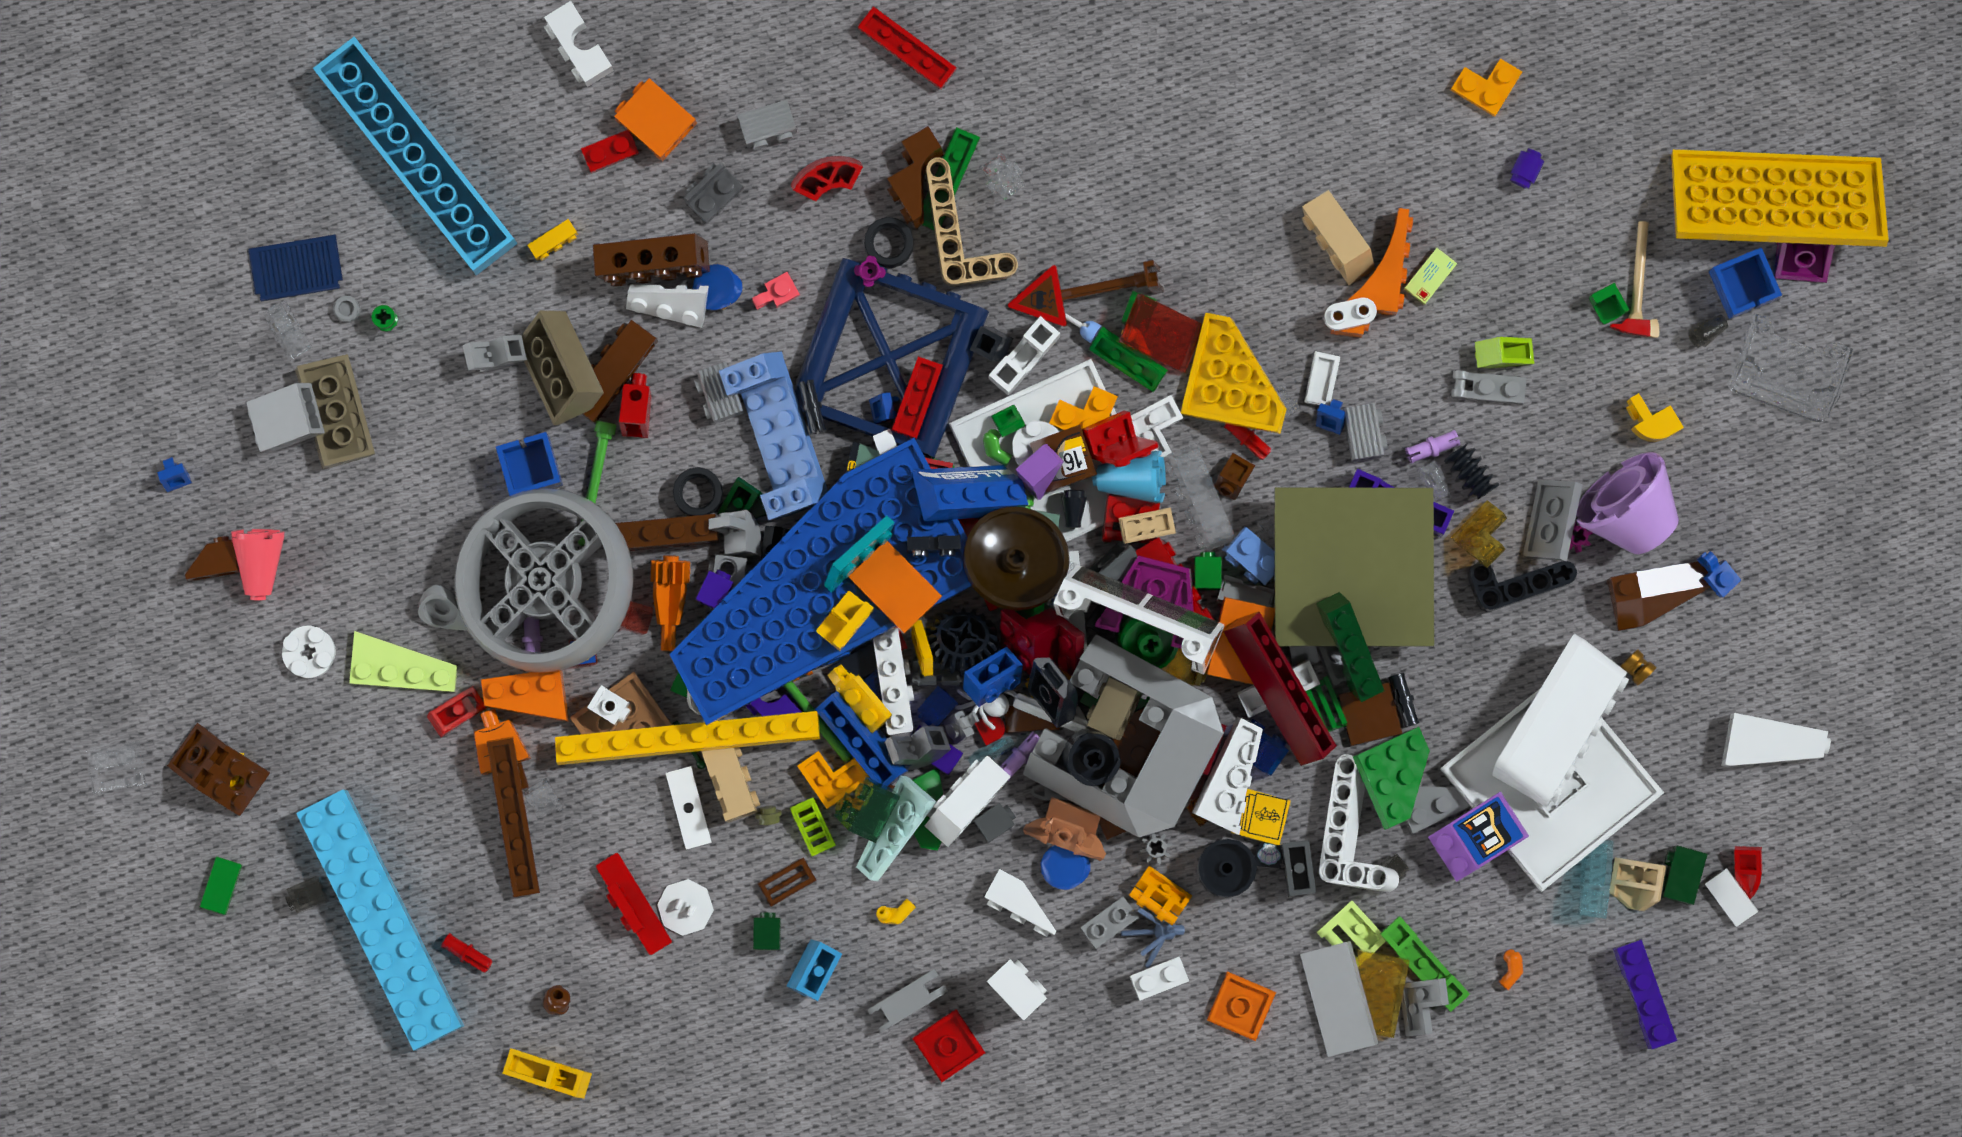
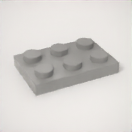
[1523,480,1583,561]

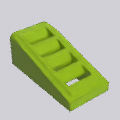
[790,797,836,857]

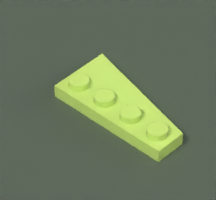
[349,631,458,692]

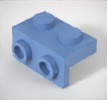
[1222,527,1275,585]

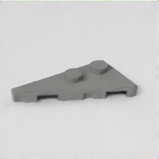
[1406,786,1470,834]

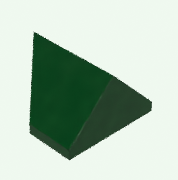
[717,477,767,519]

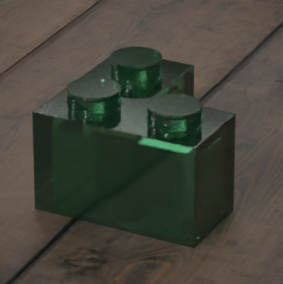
[834,777,900,843]

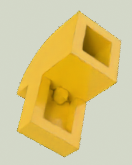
[1626,393,1684,442]

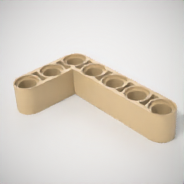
[925,158,1018,287]

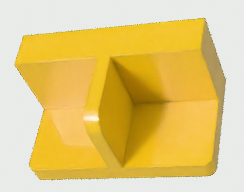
[816,591,874,651]

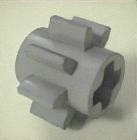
[1140,833,1172,864]

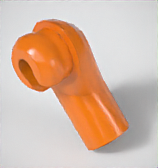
[1499,949,1523,990]

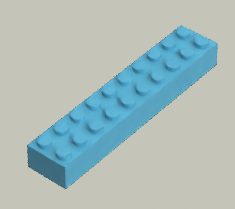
[313,37,517,276]
[296,789,464,1051]

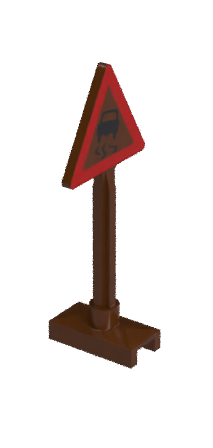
[1008,260,1164,327]

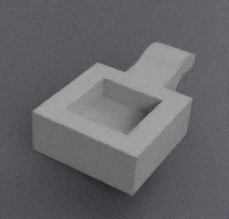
[943,710,979,745]

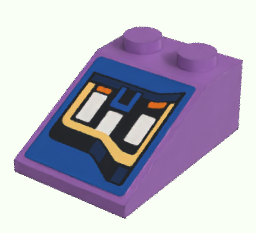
[1428,791,1529,882]

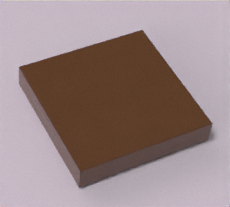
[1338,682,1402,746]

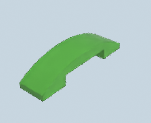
[1380,916,1470,1012]

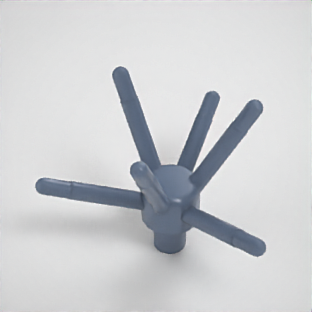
[1121,908,1185,968]

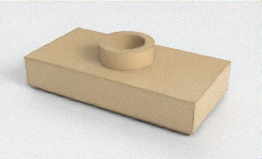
[1118,508,1176,544]

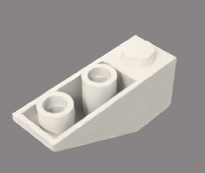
[984,869,1056,937]

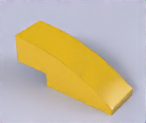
[502,1048,592,1099]

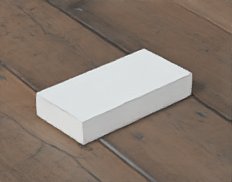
[1304,351,1340,406]
[1705,868,1758,927]

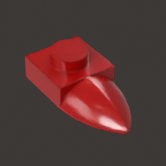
[1734,846,1763,899]

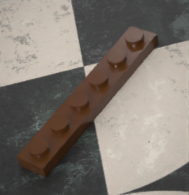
[487,737,540,897]

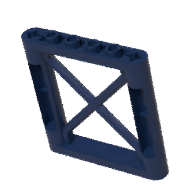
[794,258,989,458]

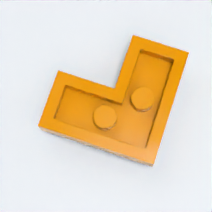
[1451,58,1522,117]
[1049,386,1118,431]
[797,751,870,809]

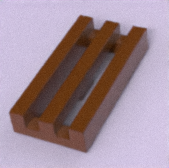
[758,857,817,907]

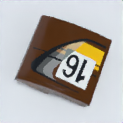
[1030,425,1097,493]

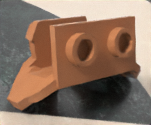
[1023,797,1106,861]

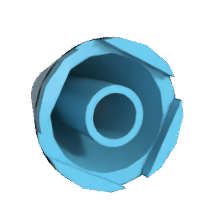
[1092,451,1166,503]

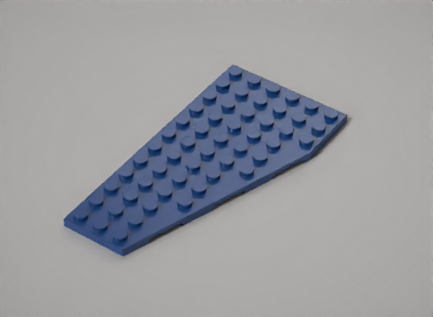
[669,438,972,725]

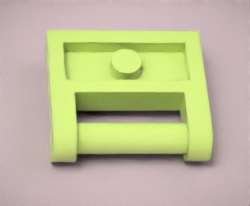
[1316,900,1386,967]

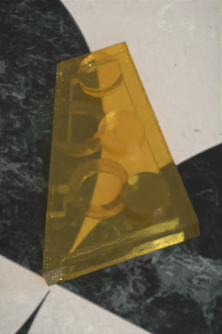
[1357,949,1410,1038]

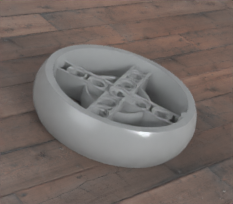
[455,488,633,672]

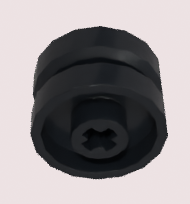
[1197,839,1257,898]

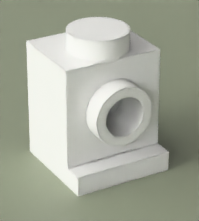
[587,685,631,726]

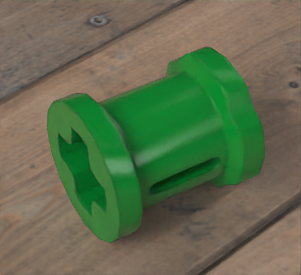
[371,305,398,332]

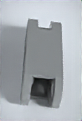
[867,969,949,1033]

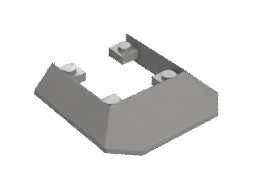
[1023,634,1224,837]

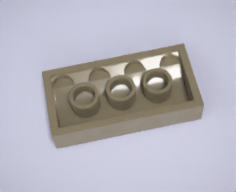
[295,354,375,470]

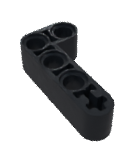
[1468,561,1577,612]

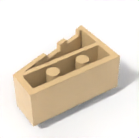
[1302,190,1375,286]
[701,747,760,823]

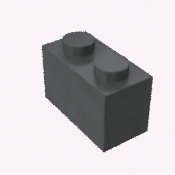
[1281,840,1316,897]

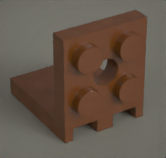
[167,723,270,816]

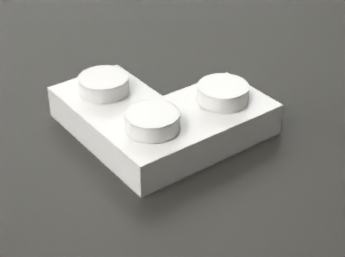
[1131,395,1183,458]

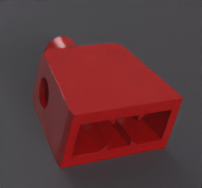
[619,373,652,438]

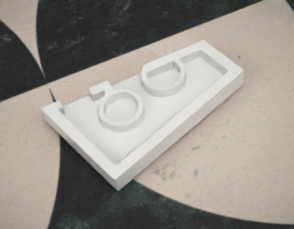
[626,284,709,328]

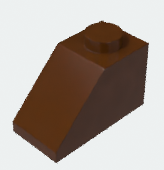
[185,536,240,582]

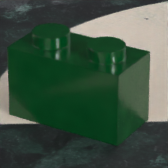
[1661,845,1708,906]

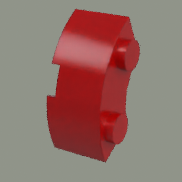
[791,156,863,202]

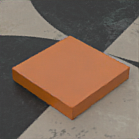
[1207,971,1276,1041]

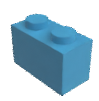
[786,939,842,1001]

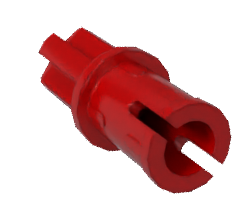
[1224,424,1271,460]
[441,933,493,973]

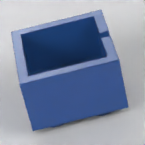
[1709,247,1782,320]
[495,432,563,496]

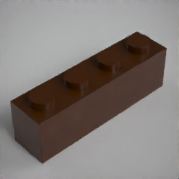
[582,320,658,424]
[615,514,719,551]

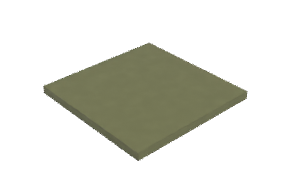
[1274,487,1434,647]

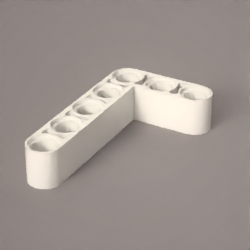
[1319,754,1399,892]

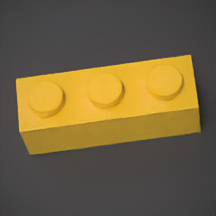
[527,219,578,261]

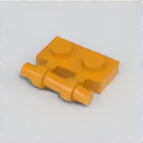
[1129,866,1192,926]

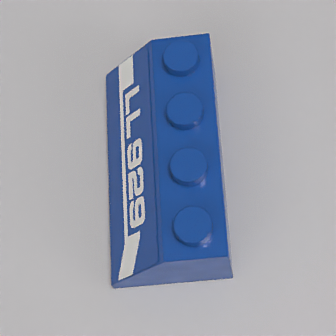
[912,465,1029,521]

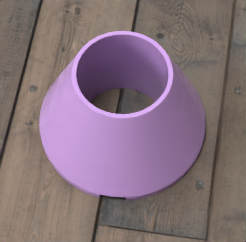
[1576,452,1679,554]

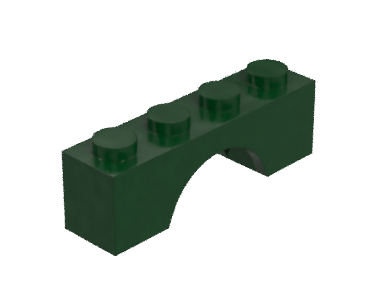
[1316,592,1384,702]

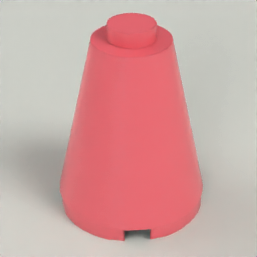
[231,529,285,600]

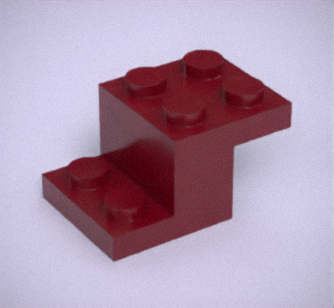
[1000,608,1085,676]

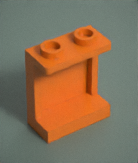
[614,78,697,162]

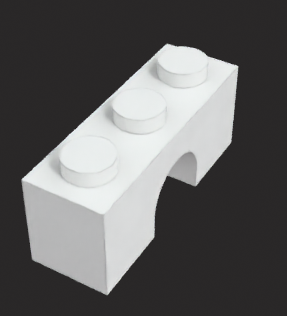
[544,1,614,87]
[989,316,1060,396]

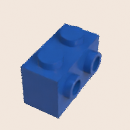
[963,647,1023,707]

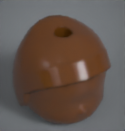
[543,985,571,1016]

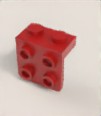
[1082,410,1159,467]

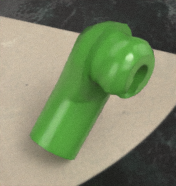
[983,429,1013,467]

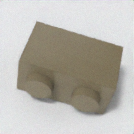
[1087,677,1143,740]

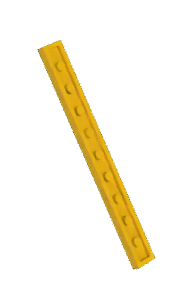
[555,711,820,765]

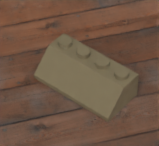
[522,310,604,425]

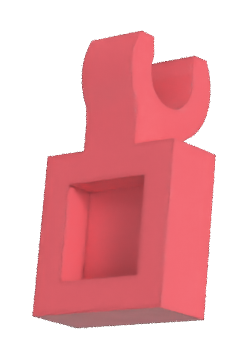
[752,272,800,310]

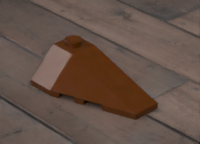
[1607,561,1711,631]

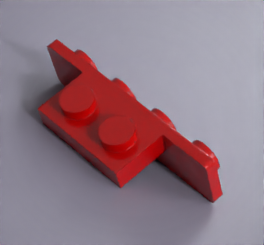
[596,853,672,955]

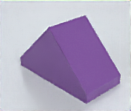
[1016,444,1064,500]

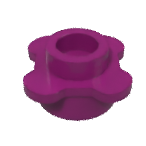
[854,256,886,287]

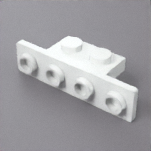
[873,627,914,735]

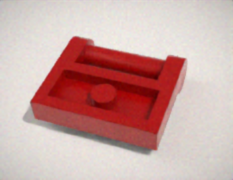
[1102,494,1160,544]

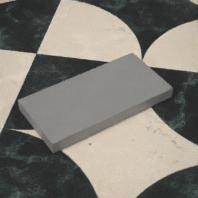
[1300,941,1379,1057]

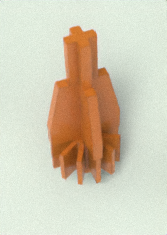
[650,555,690,651]

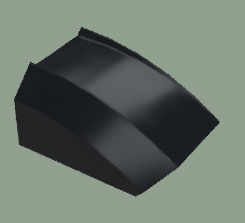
[1027,658,1078,728]

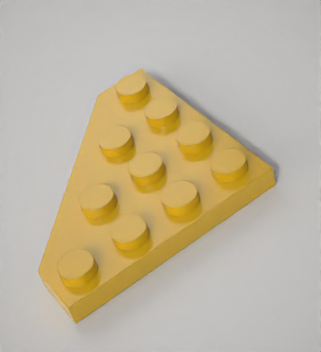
[1180,313,1286,434]

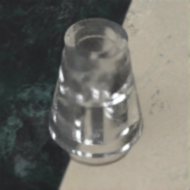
[1417,460,1450,501]

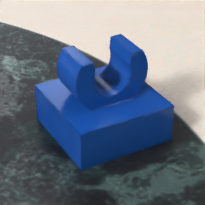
[869,393,899,424]
[1316,399,1345,435]
[157,457,192,492]

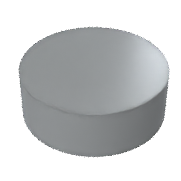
[333,296,360,323]

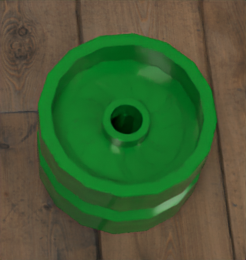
[1115,614,1178,669]

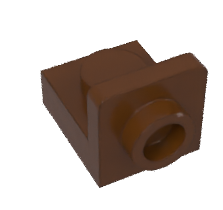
[1213,453,1255,500]

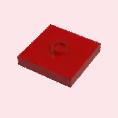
[912,1009,985,1083]

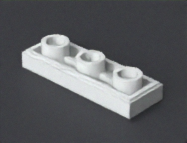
[666,766,712,850]

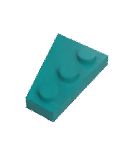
[824,516,895,593]

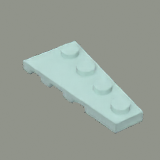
[856,775,936,881]

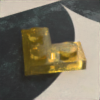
[1451,500,1507,568]

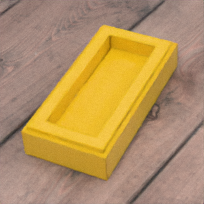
[911,620,933,677]

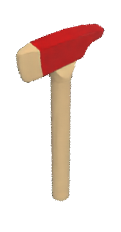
[1610,221,1659,338]

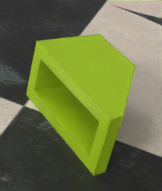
[1475,337,1535,369]

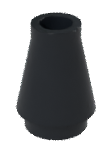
[1061,490,1087,528]

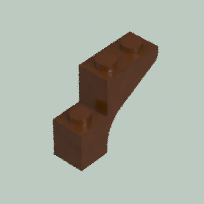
[887,126,944,229]

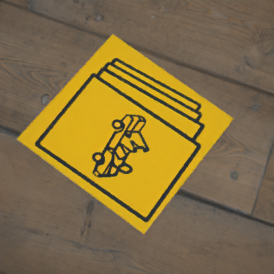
[1231,789,1291,846]

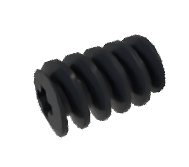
[1444,443,1500,501]

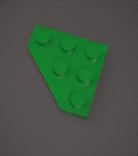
[1353,727,1430,830]

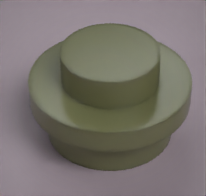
[755,805,782,825]

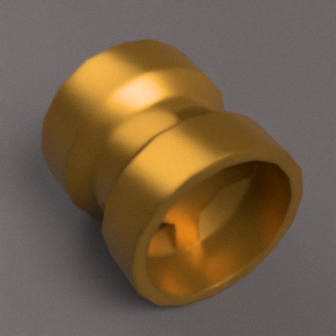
[1620,649,1657,686]

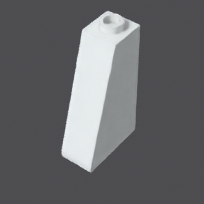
[1721,713,1831,767]

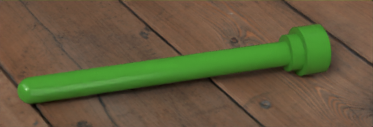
[578,421,617,546]
[783,681,851,762]

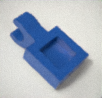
[1697,551,1741,598]

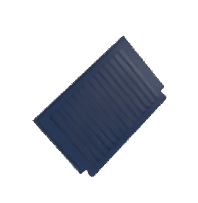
[248,234,343,302]

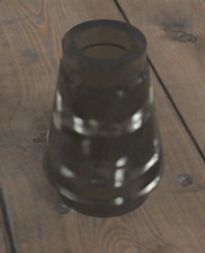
[1688,314,1728,348]

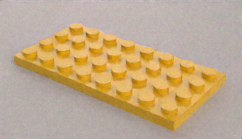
[1671,149,1889,247]

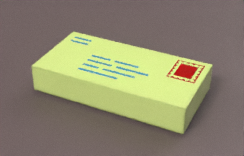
[1404,248,1457,305]

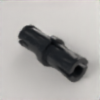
[797,380,826,435]
[1388,673,1419,728]

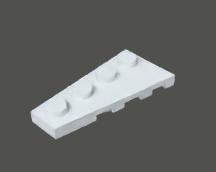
[1192,717,1263,835]

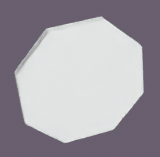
[657,879,714,936]

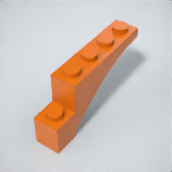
[1330,208,1413,338]

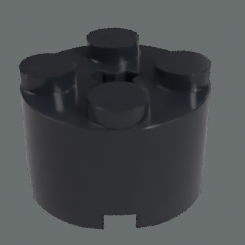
[1063,729,1120,786]

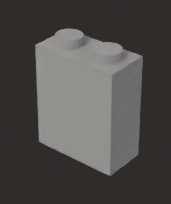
[246,383,325,452]

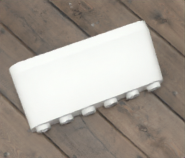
[1492,634,1629,807]

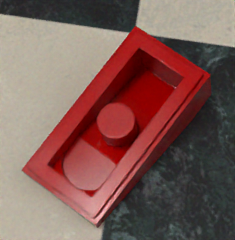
[427,686,487,738]

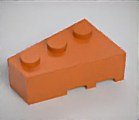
[481,670,569,722]

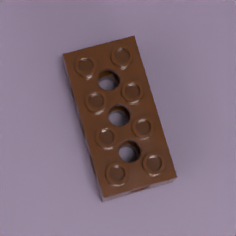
[593,233,710,287]

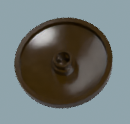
[963,506,1070,610]

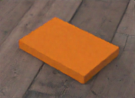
[848,541,942,634]
[1206,597,1275,685]

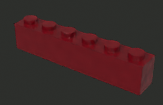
[1223,612,1337,766]

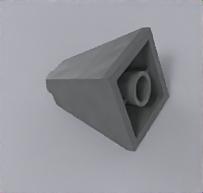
[1088,541,1137,582]

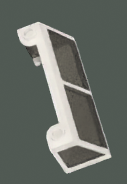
[1053,565,1224,675]

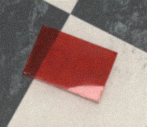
[1119,294,1202,373]

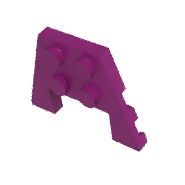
[1095,556,1194,649]

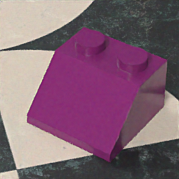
[1774,242,1835,283]

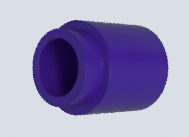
[1510,148,1545,189]

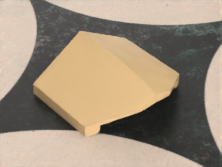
[1609,857,1666,911]

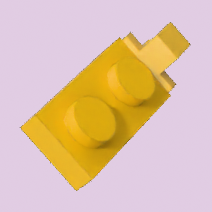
[827,664,892,733]

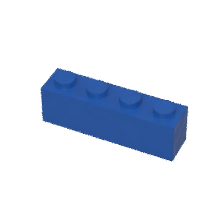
[815,691,909,791]

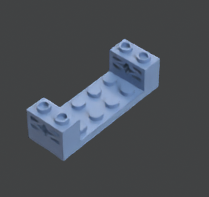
[719,351,828,520]

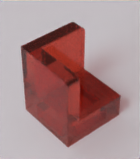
[620,601,654,634]

